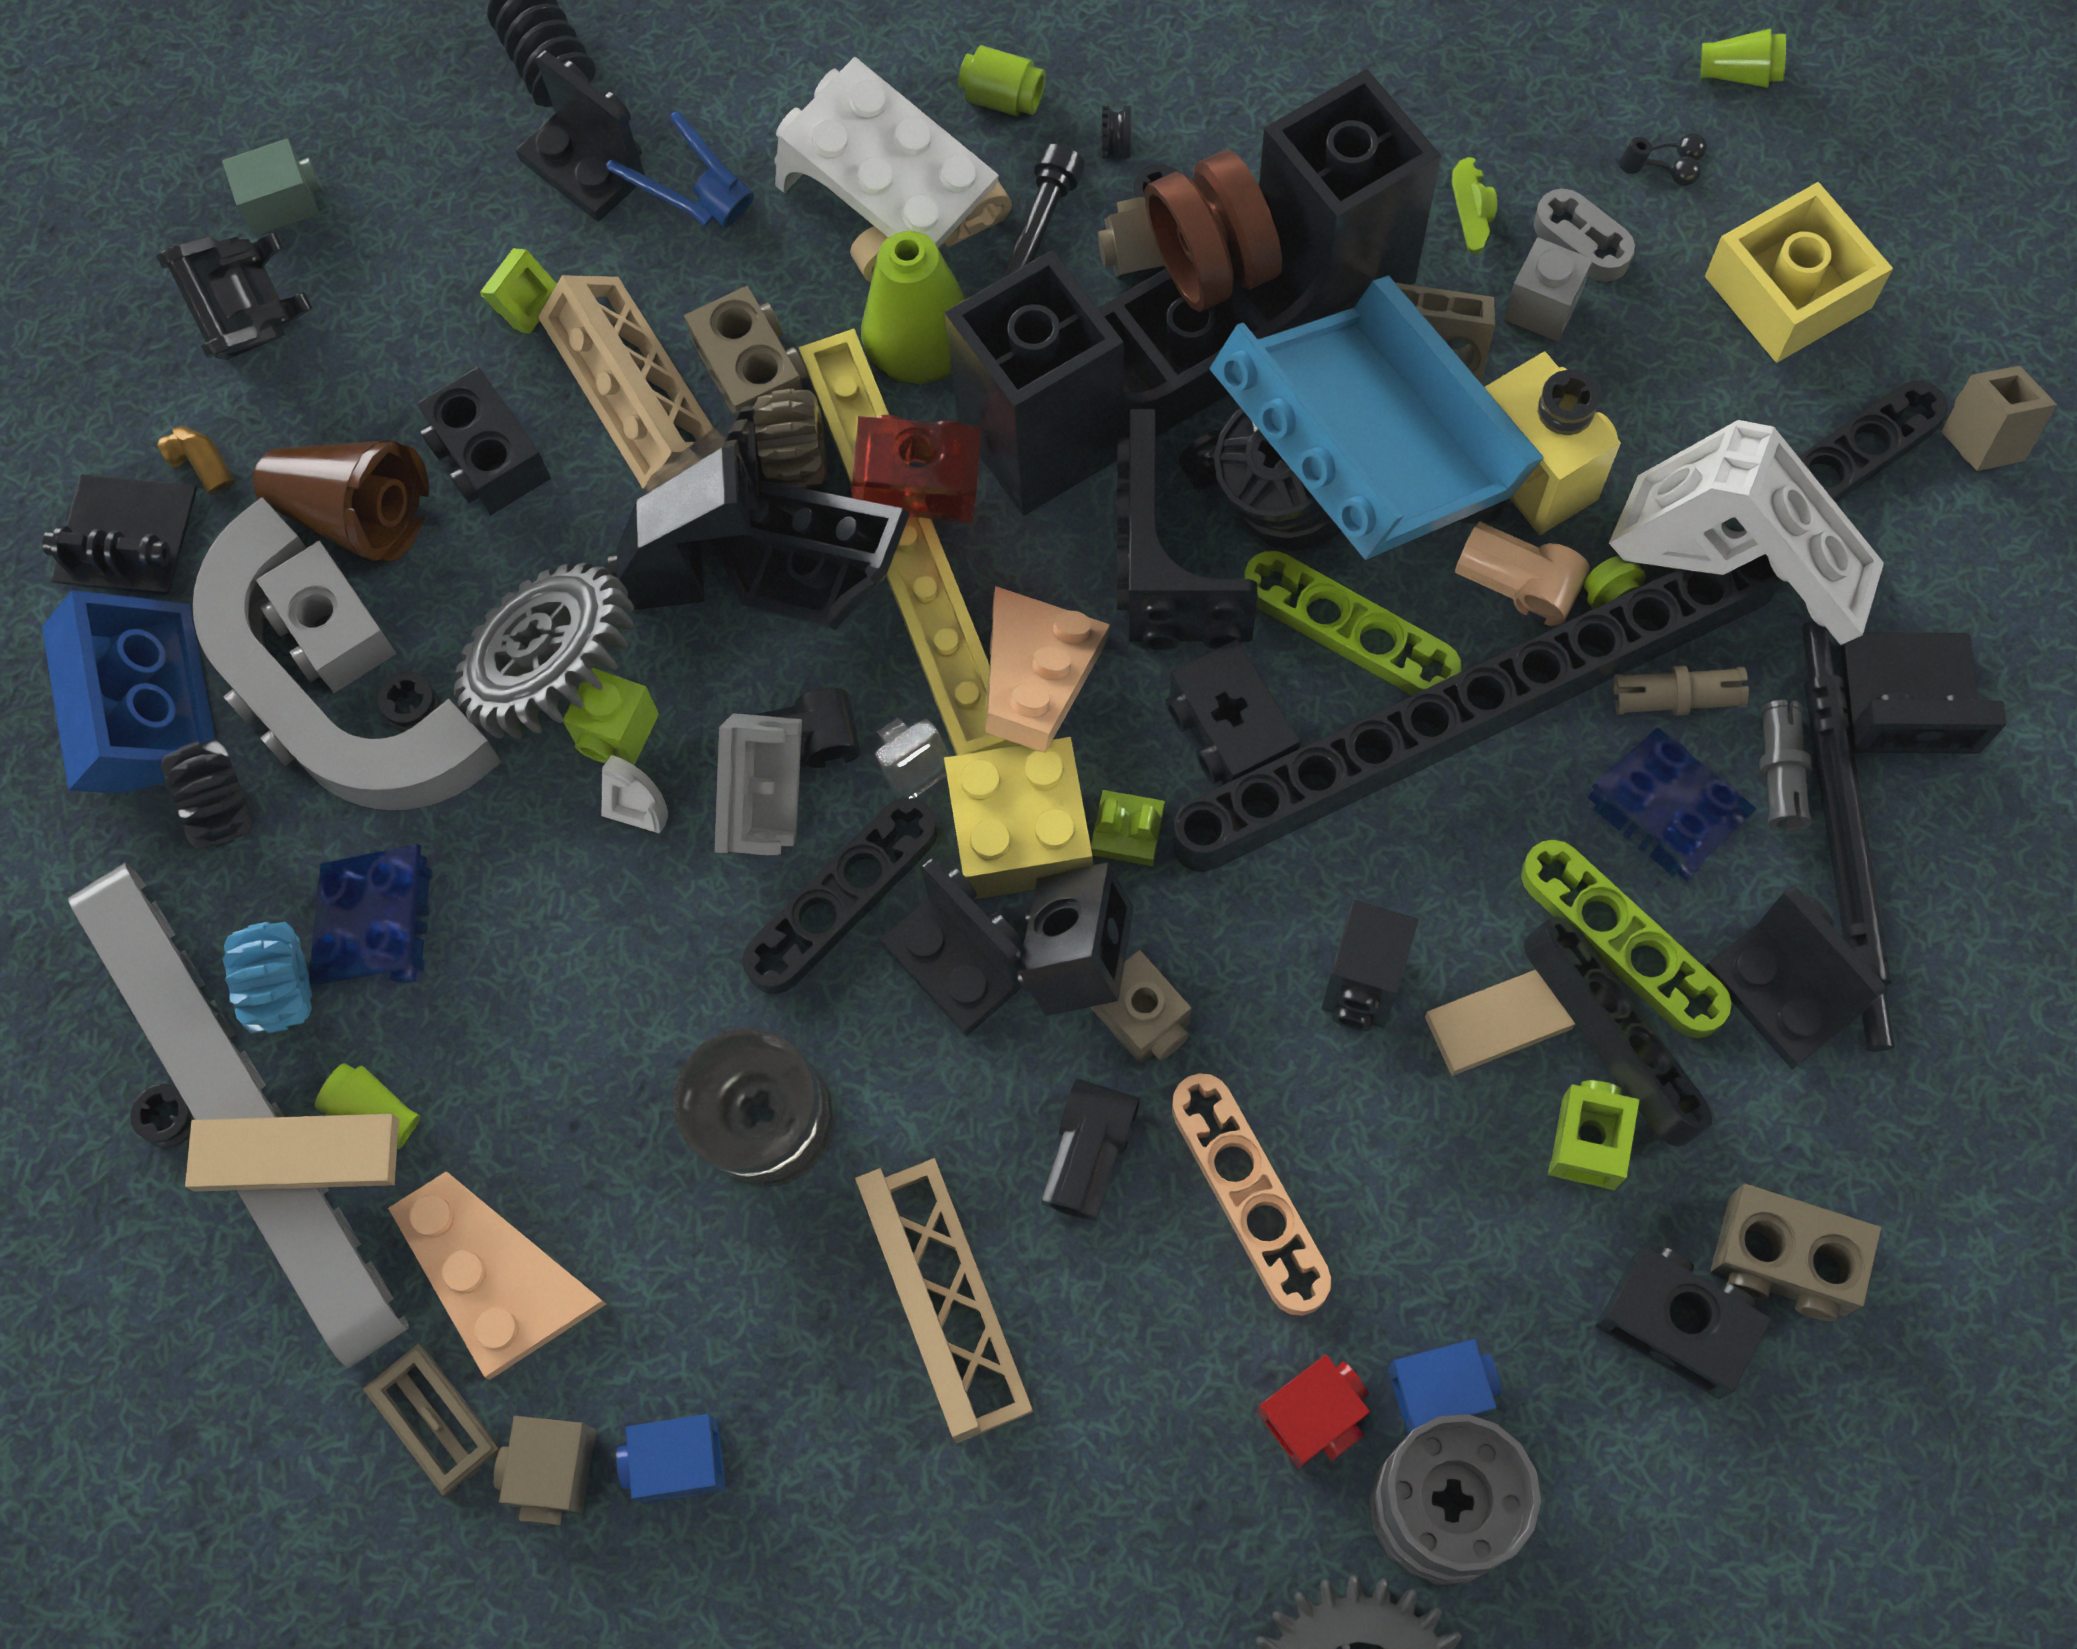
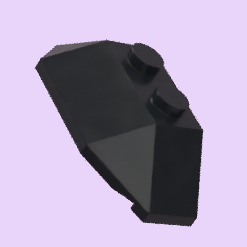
[712,480,910,630]

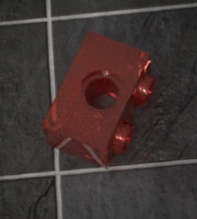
[852,415,981,522]

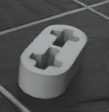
[1534,189,1635,282]

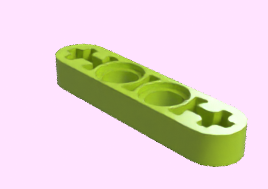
[1244,551,1461,695]
[1521,840,1731,1038]

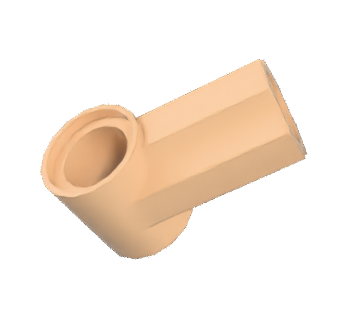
[1455,521,1590,626]

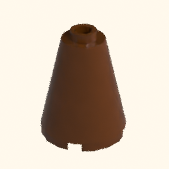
[253,440,429,562]

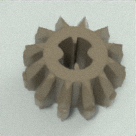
[753,389,829,489]

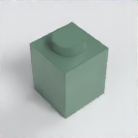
[222,138,323,236]

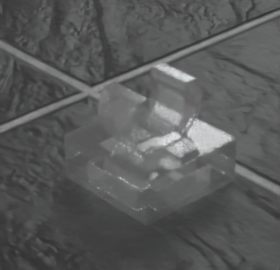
[874,717,950,799]

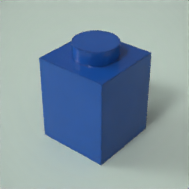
[1387,1339,1501,1436]
[617,1414,726,1504]

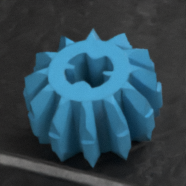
[222,922,312,1034]

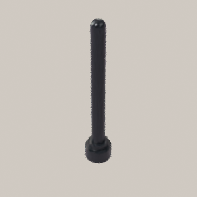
[1000,144,1085,280]

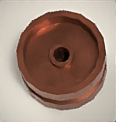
[1144,149,1282,312]

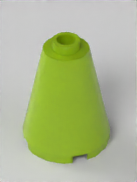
[861,231,967,384]

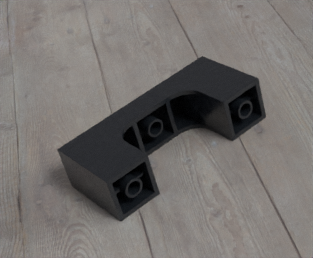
[944,69,1441,516]

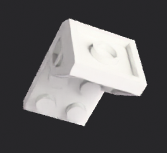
[1609,420,1884,645]

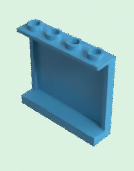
[1209,276,1544,560]

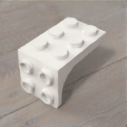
[774,57,999,248]

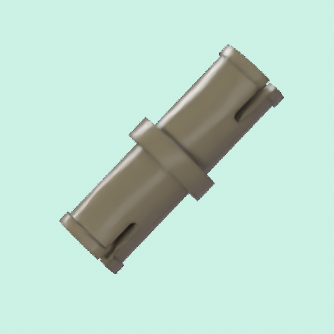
[1613,666,1749,716]

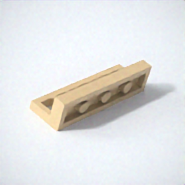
[538,275,713,489]
[855,1158,1033,1443]

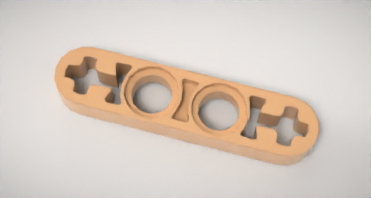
[1172,1073,1331,1316]

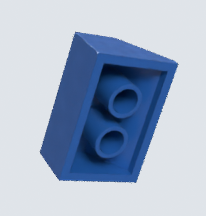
[42,590,216,794]

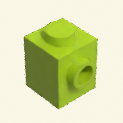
[563,668,659,765]

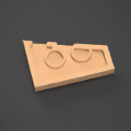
[985,586,1110,753]
[388,1171,606,1380]

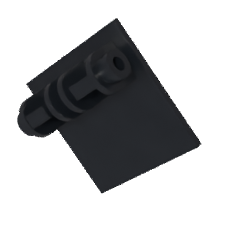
[42,474,197,595]

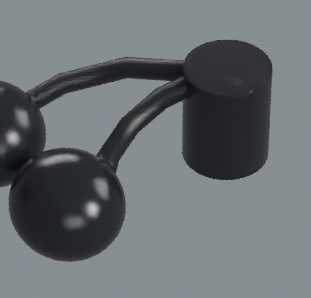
[1619,133,1707,186]

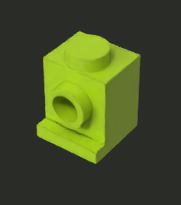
[1548,1080,1640,1191]

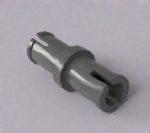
[1759,700,1813,832]

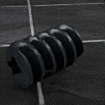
[487,0,596,107]

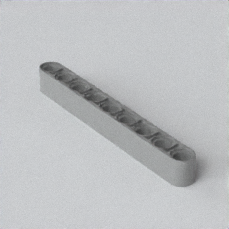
[68,862,409,1368]

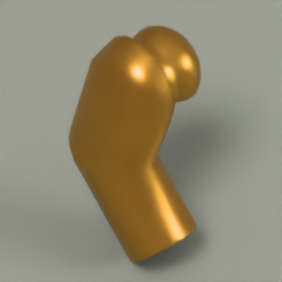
[157,426,236,495]

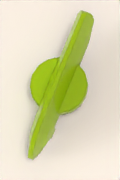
[1451,157,1497,255]

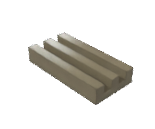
[363,1344,501,1497]

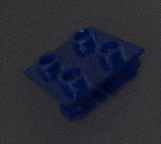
[1588,727,1757,881]
[309,844,433,984]

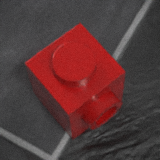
[1256,1354,1370,1469]

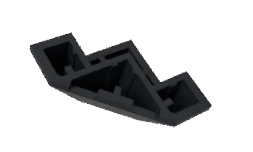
[608,405,766,610]

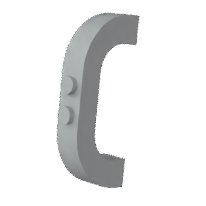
[193,497,502,810]

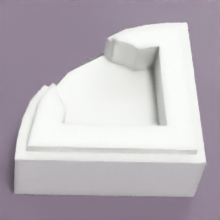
[601,755,668,834]

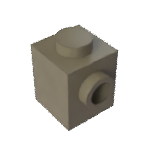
[1098,196,1166,277]
[1941,366,2057,471]
[1090,950,1192,1065]
[494,1416,596,1526]

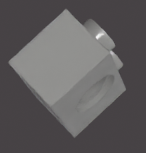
[256,540,397,693]

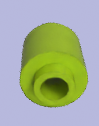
[958,45,1046,117]

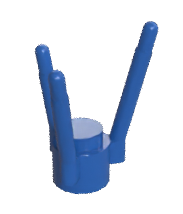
[607,112,754,228]

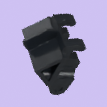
[156,232,313,360]

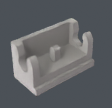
[715,713,802,855]

